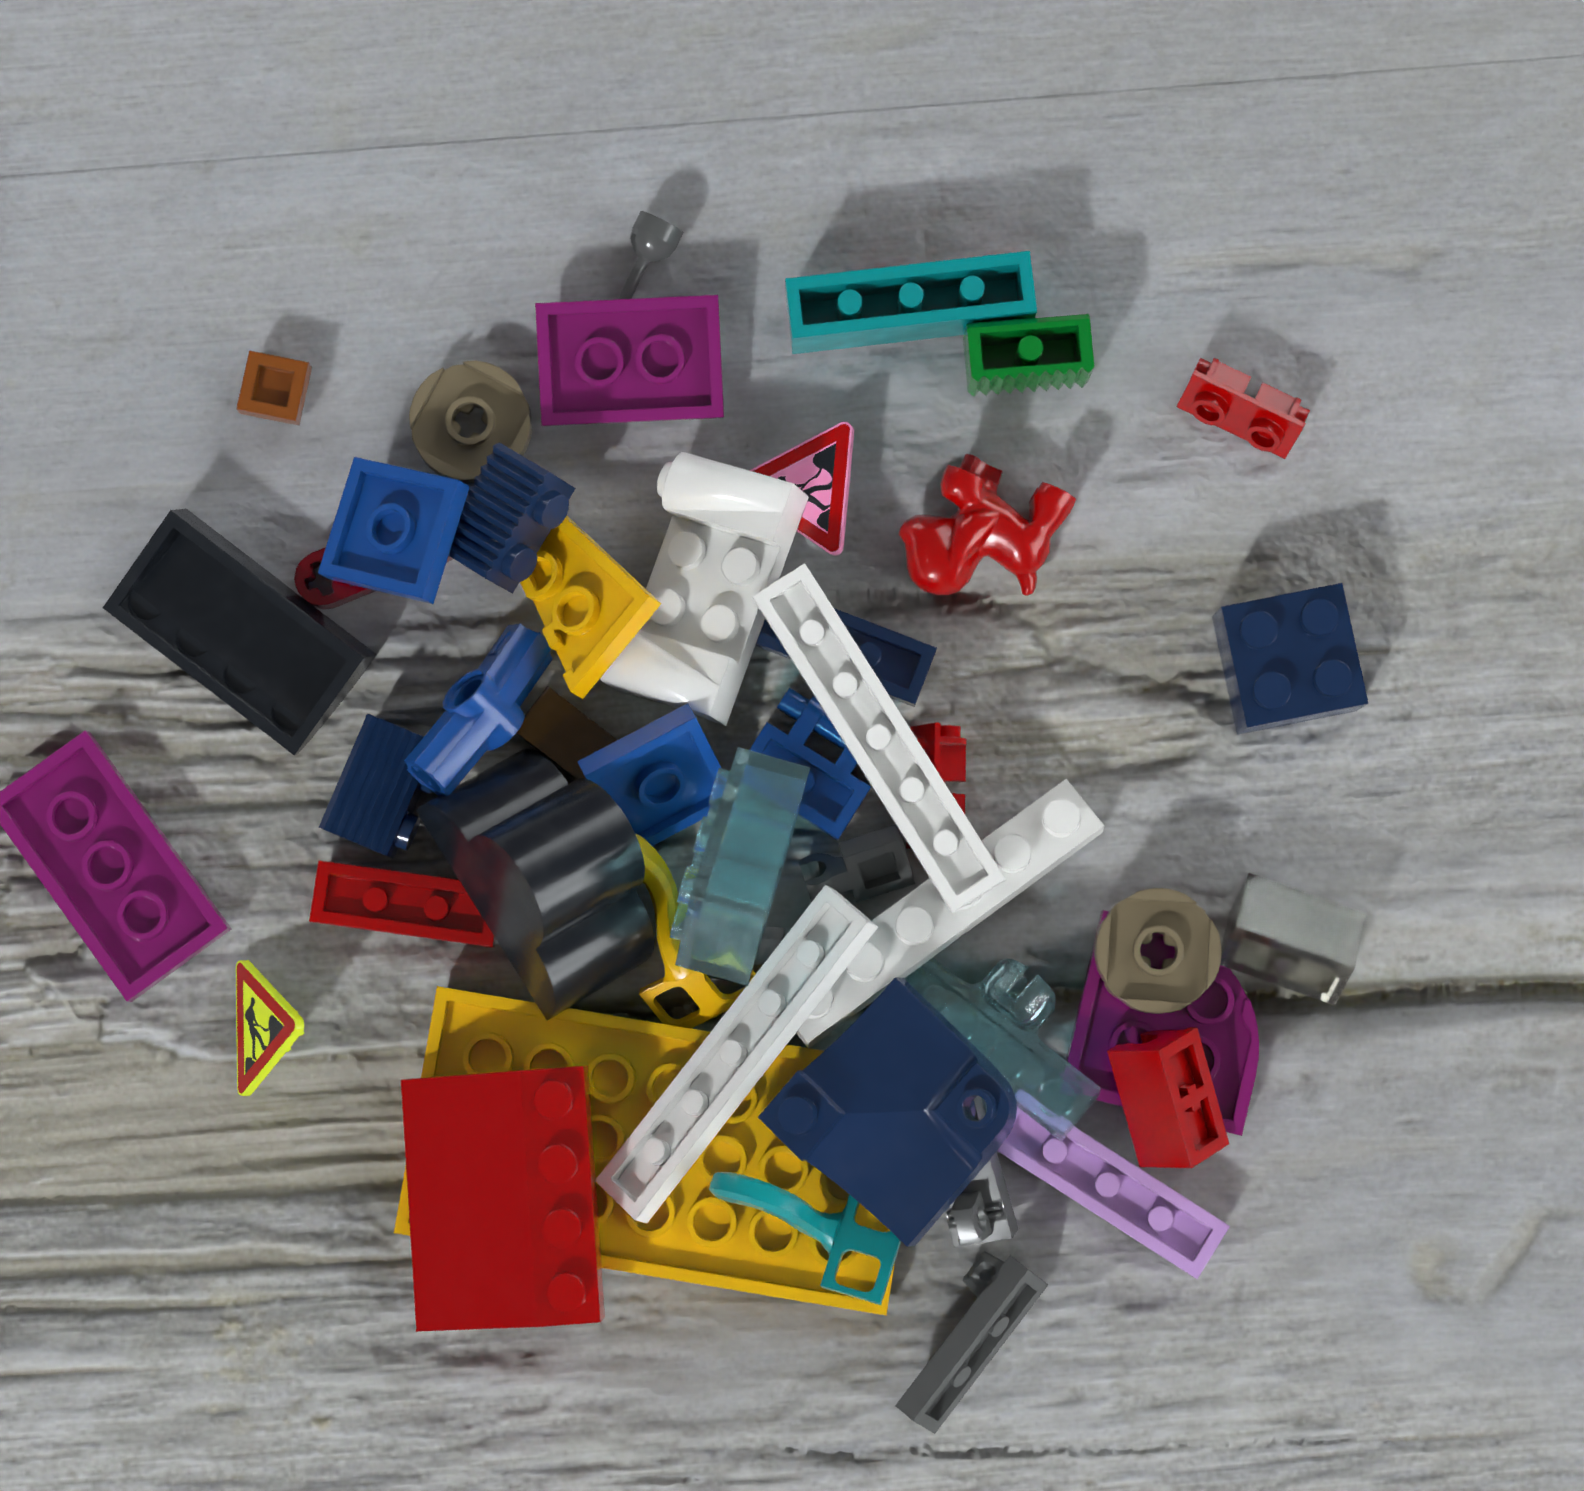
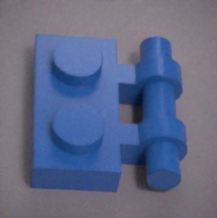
[734,688,871,840]

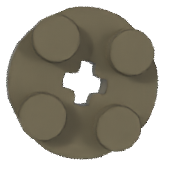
[409,360,532,484]
[1094,888,1222,1014]

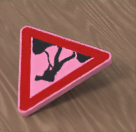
[749,422,855,556]

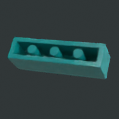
[785,251,1037,354]

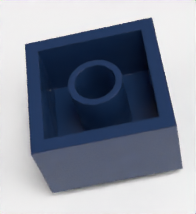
[1212,583,1369,735]

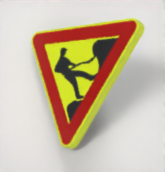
[236,960,304,1096]

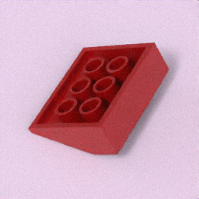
[401,1066,605,1332]

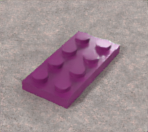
[0,730,232,1002]

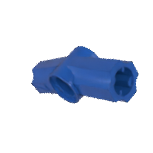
[404,623,553,796]

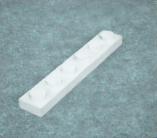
[752,563,1006,913]
[796,779,1104,1049]
[595,885,878,1223]

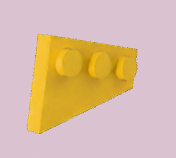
[520,516,661,699]

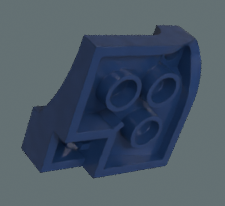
[758,977,1017,1247]

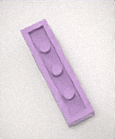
[997,1091,1230,1279]

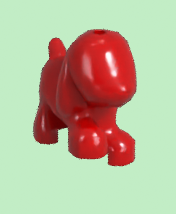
[899,454,1076,596]

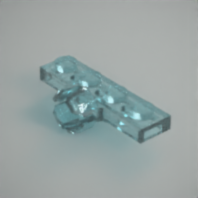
[904,958,1101,1142]

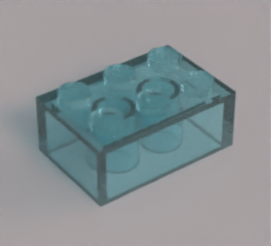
[669,747,810,986]

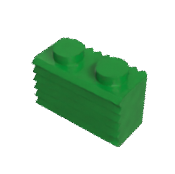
[963,314,1094,397]

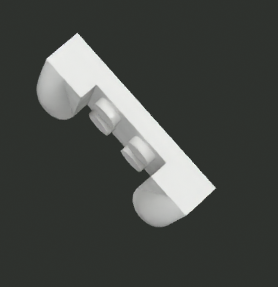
[600,452,809,726]

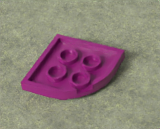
[1059,910,1259,1136]

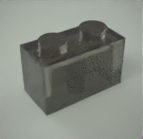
[1220,873,1366,1005]

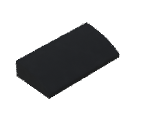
[103,509,377,755]

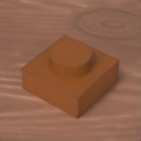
[236,350,312,426]

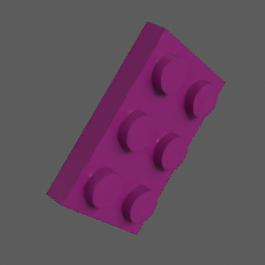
[535,295,724,426]

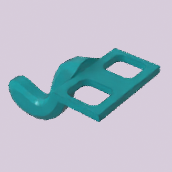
[709,1172,901,1305]

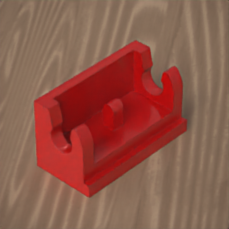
[1107,1027,1230,1169]

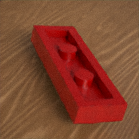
[309,860,496,948]

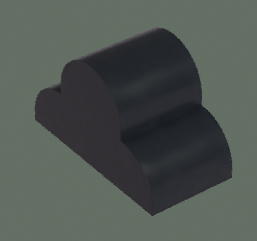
[416,749,654,1021]

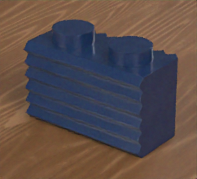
[449,442,576,594]
[319,713,433,859]

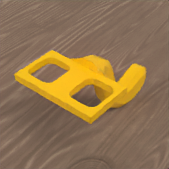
[636,834,756,1028]

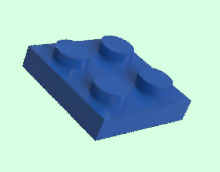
[318,457,470,604]
[577,703,738,846]

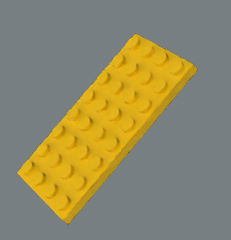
[394,986,895,1315]

